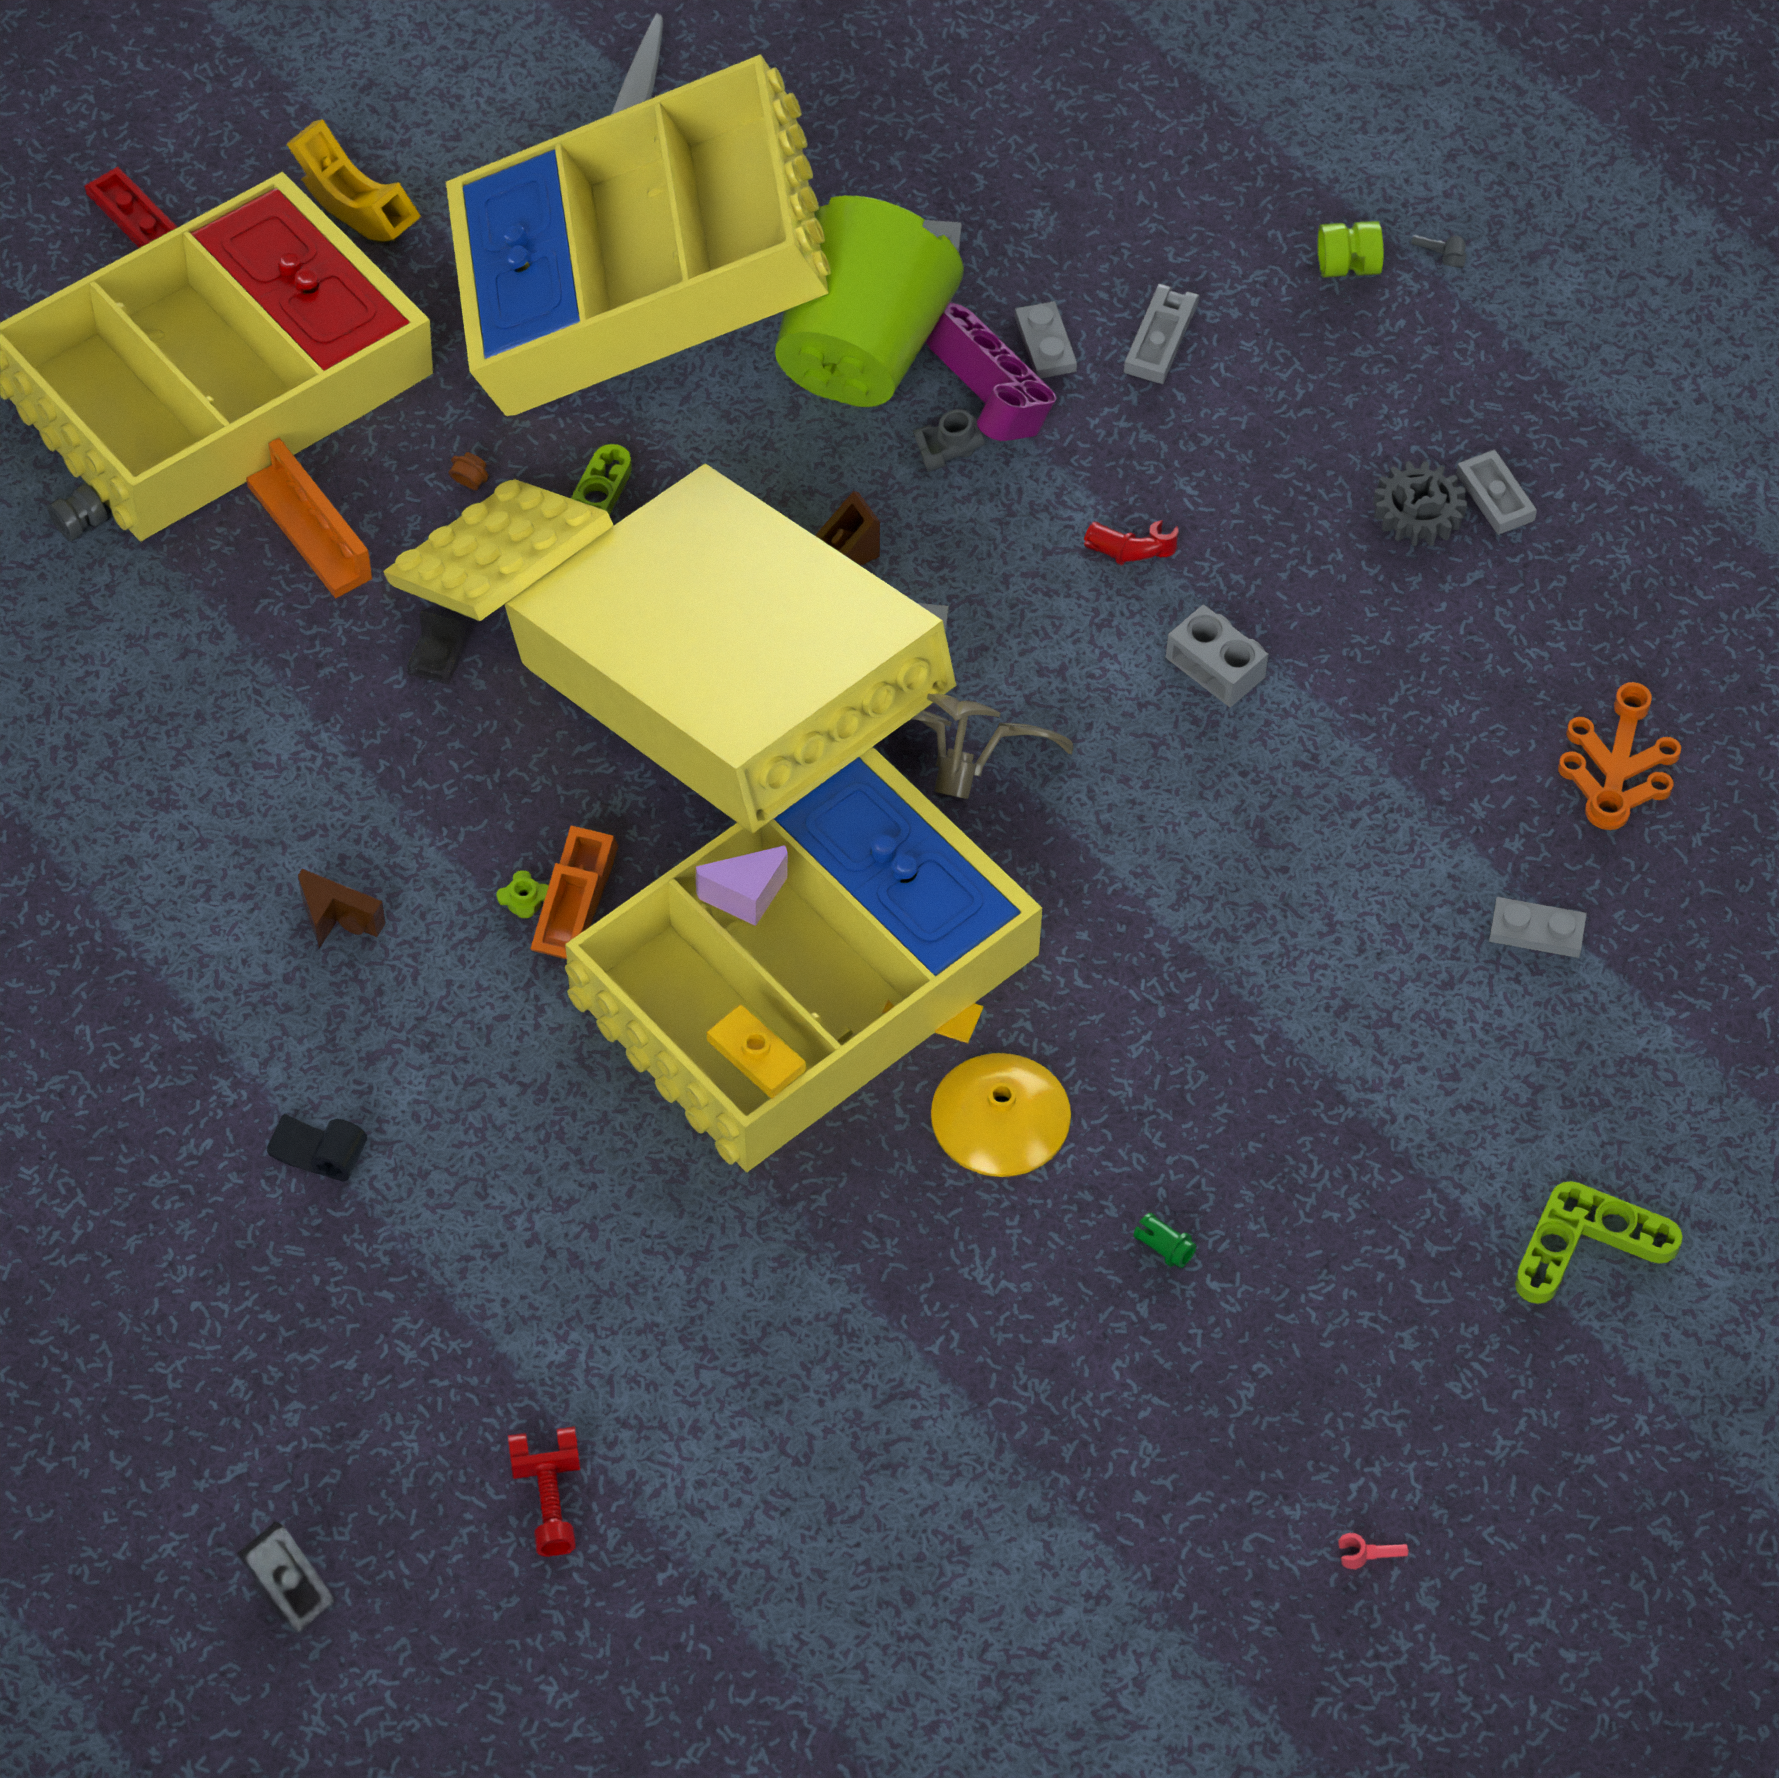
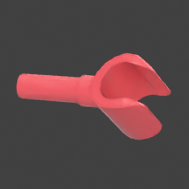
[1338,1533,1408,1569]

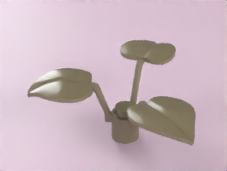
[911,694,1073,799]

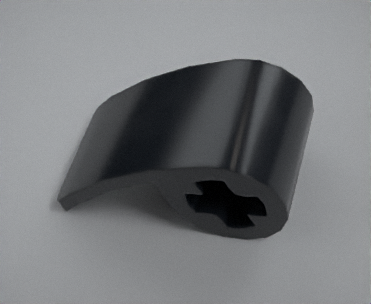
[267,1114,367,1182]

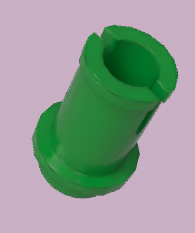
[1134,1212,1197,1268]

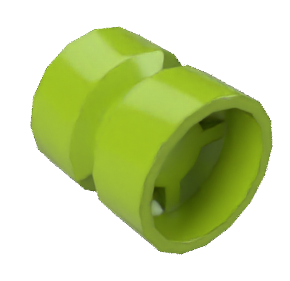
[1317,221,1383,278]

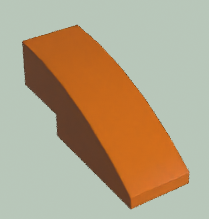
[530,826,619,959]

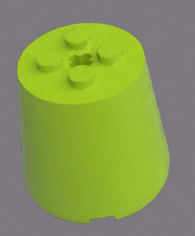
[775,196,964,407]

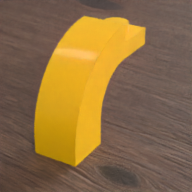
[287,119,421,241]

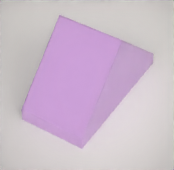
[696,845,788,926]

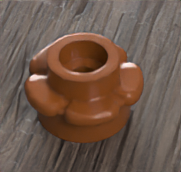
[448,452,489,491]

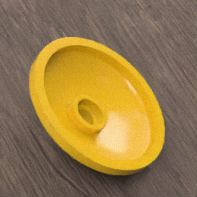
[931,1053,1071,1177]

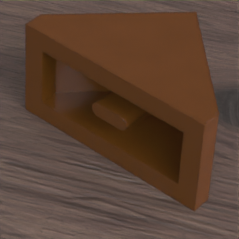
[815,491,880,566]

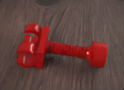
[508,1426,580,1557]

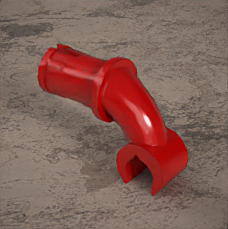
[1084,520,1178,565]

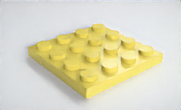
[383,479,614,621]

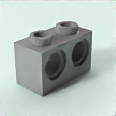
[1166,604,1268,708]

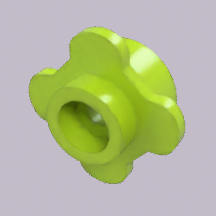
[496,871,549,918]

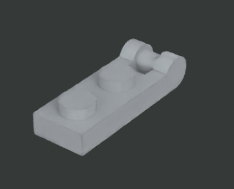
[1124,284,1199,384]

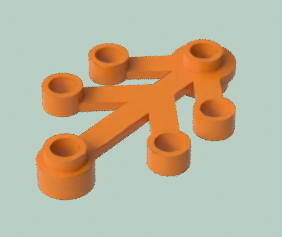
[1558,682,1681,830]

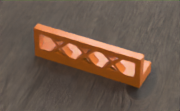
[246,438,372,599]

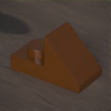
[298,869,386,949]

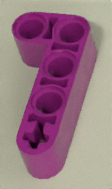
[926,303,1056,441]

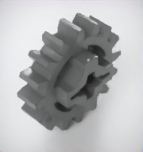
[1373,461,1467,546]

